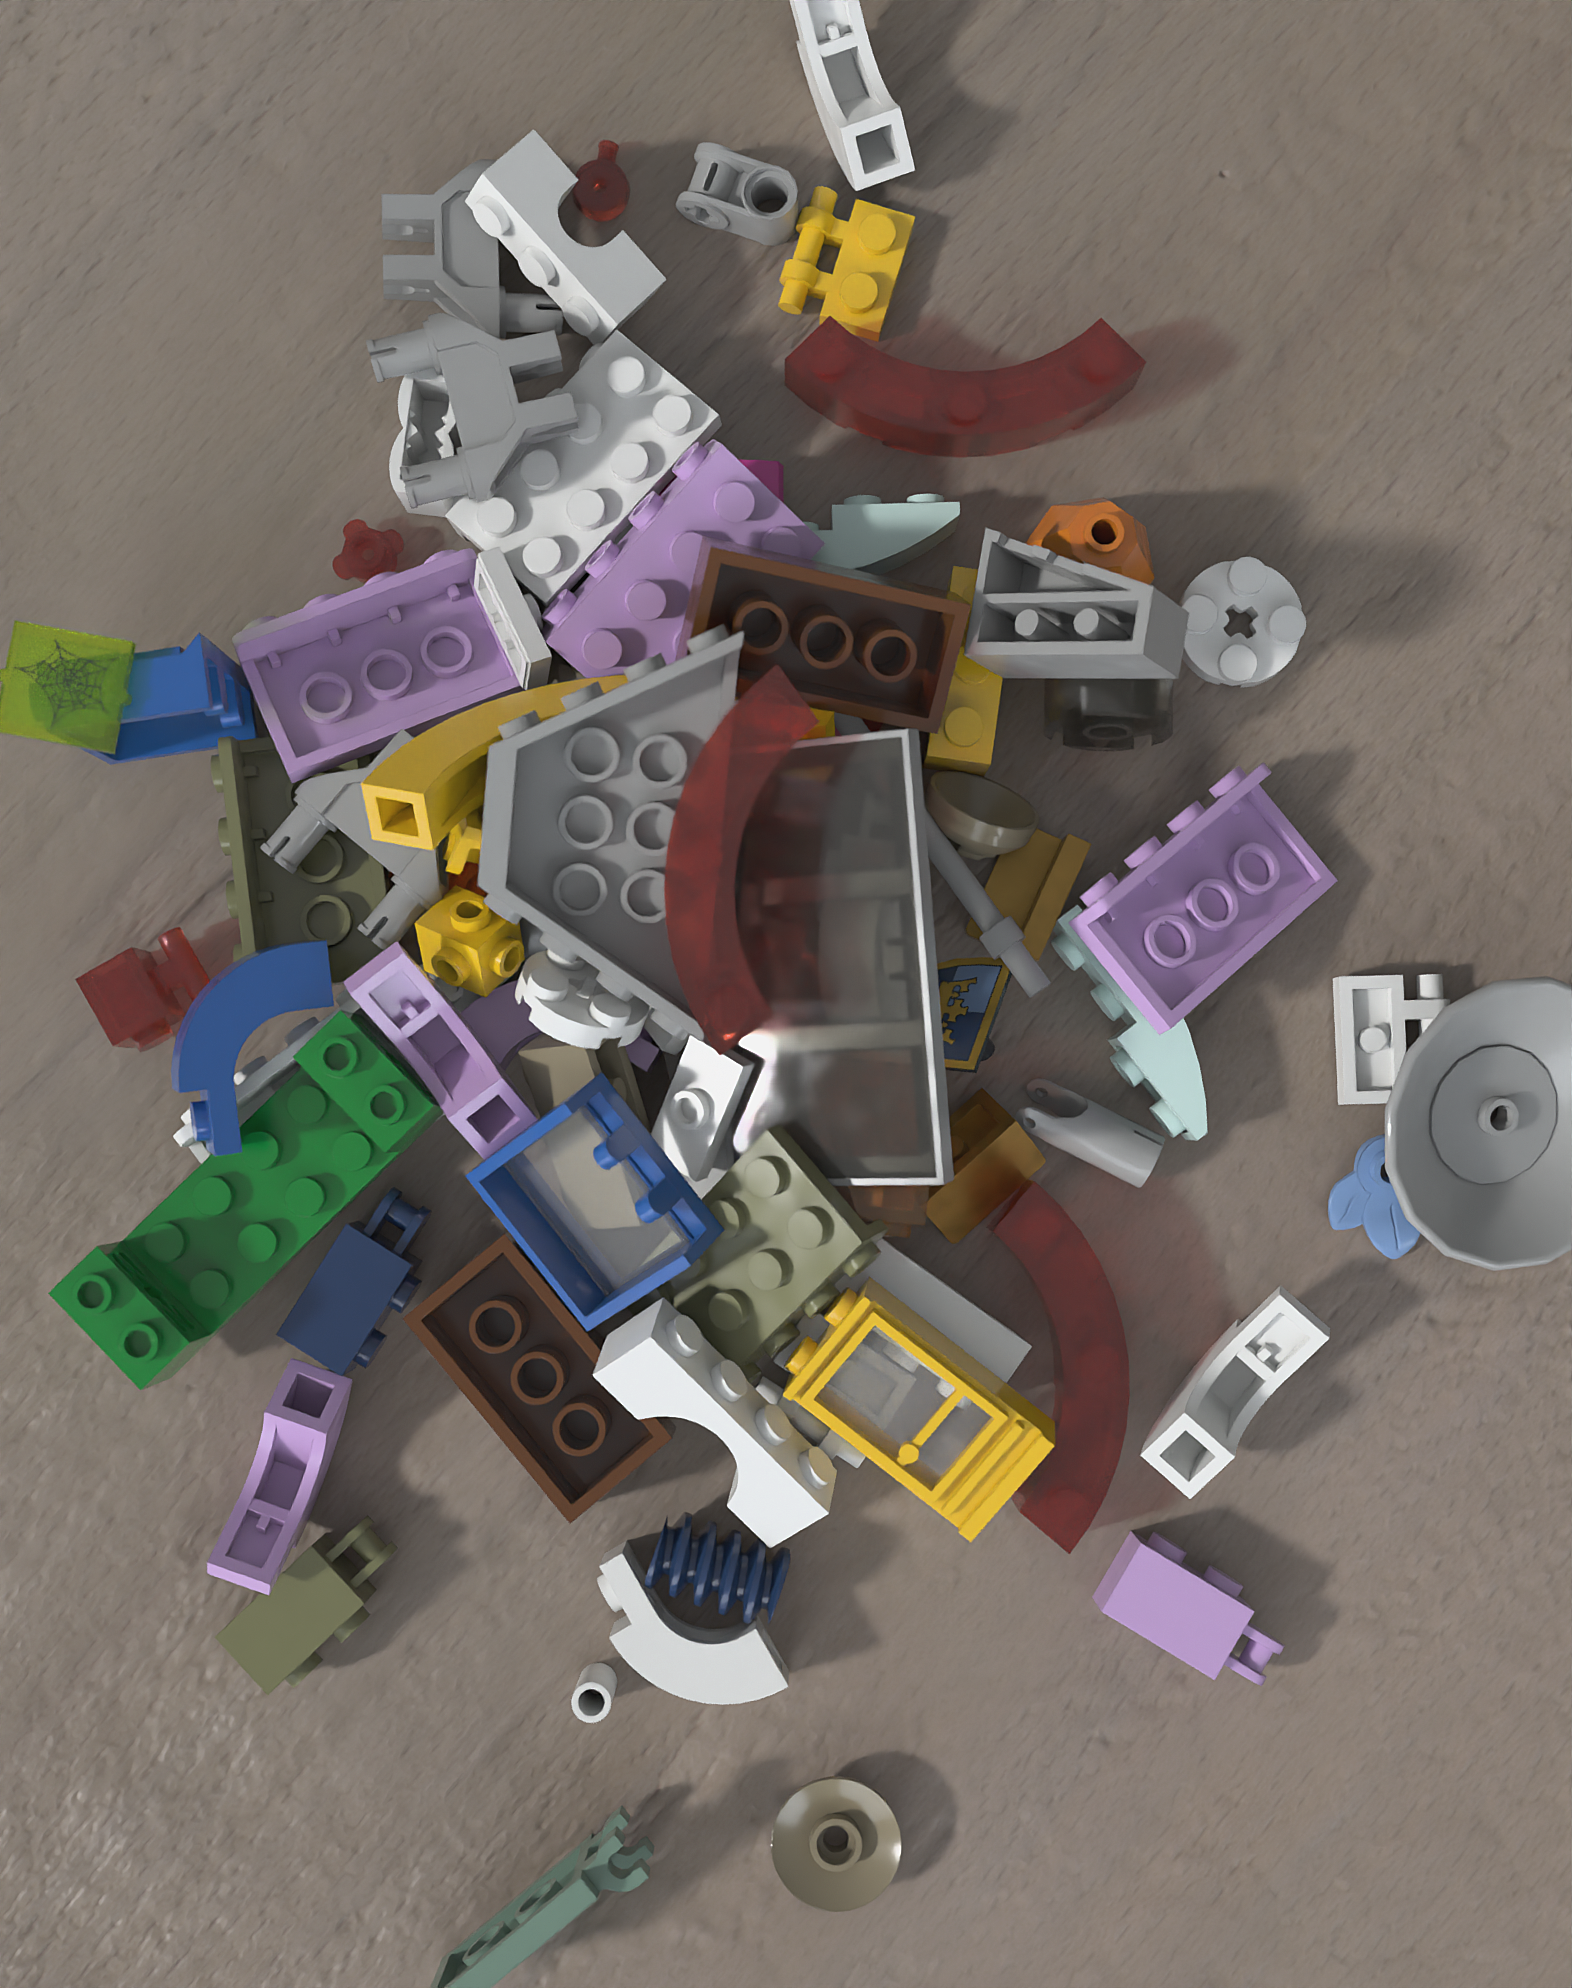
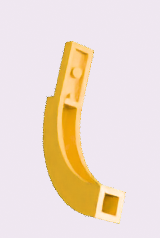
[361,675,836,850]

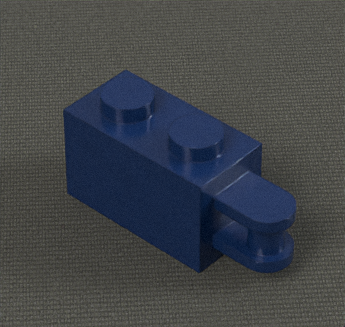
[276,1187,432,1376]

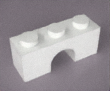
[465,129,667,345]

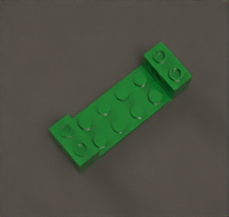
[48,1010,444,1391]

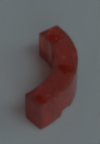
[784,316,1146,458]
[664,664,819,1057]
[986,1179,1130,1554]

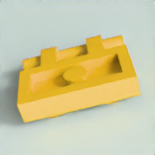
[778,186,916,342]

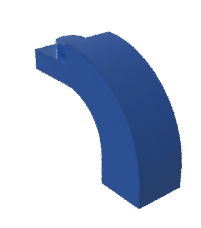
[171,940,334,1156]

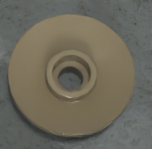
[771,1776,902,1912]

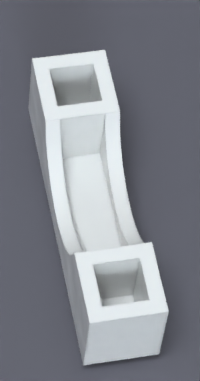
[592,1297,837,1548]

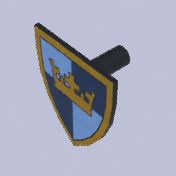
[937,957,1012,1073]

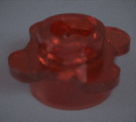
[332,519,404,584]

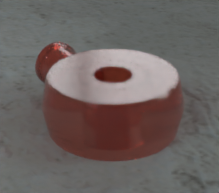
[572,140,630,222]

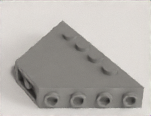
[478,624,744,1042]

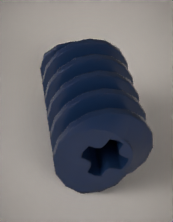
[644,1512,791,1625]

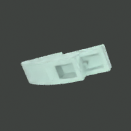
[803,494,960,575]
[1051,904,1207,1141]

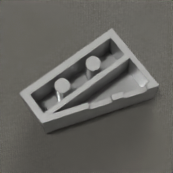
[964,528,1189,679]

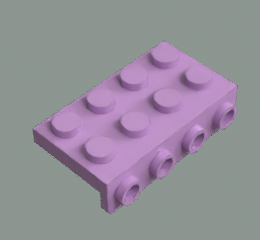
[541,439,825,678]
[232,548,525,783]
[1068,762,1338,1035]

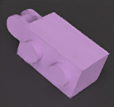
[1092,1531,1285,1686]

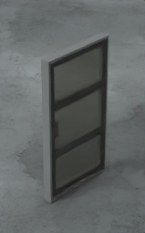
[709,729,954,1186]

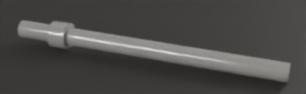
[834,712,1051,998]

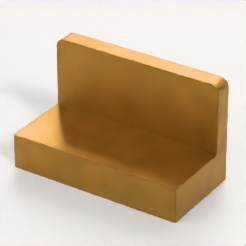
[965,829,1092,962]
[899,1088,1046,1244]

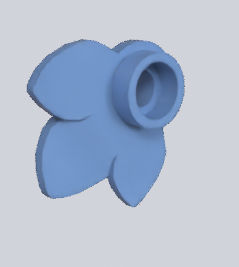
[1328,1134,1420,1259]

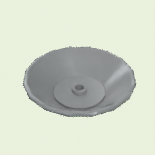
[1385,976,1572,1271]

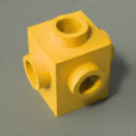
[415,885,525,998]

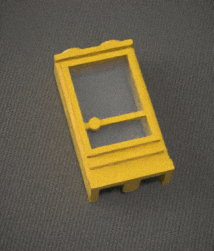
[782,1276,1055,1542]

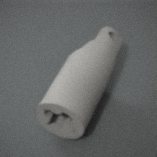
[1015,1078,1165,1188]

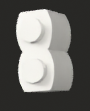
[389,368,462,517]

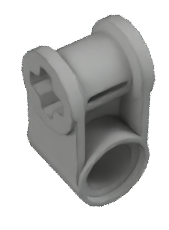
[676,142,800,246]

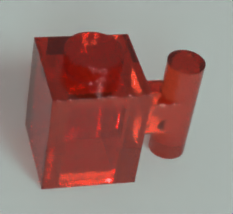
[75,927,211,1052]

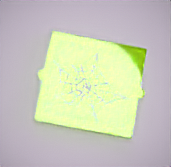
[0,620,136,754]

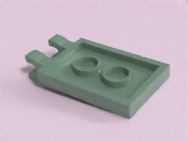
[430,1806,655,1988]

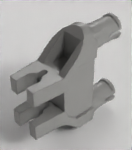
[381,159,563,339]
[366,313,579,509]
[260,728,449,950]

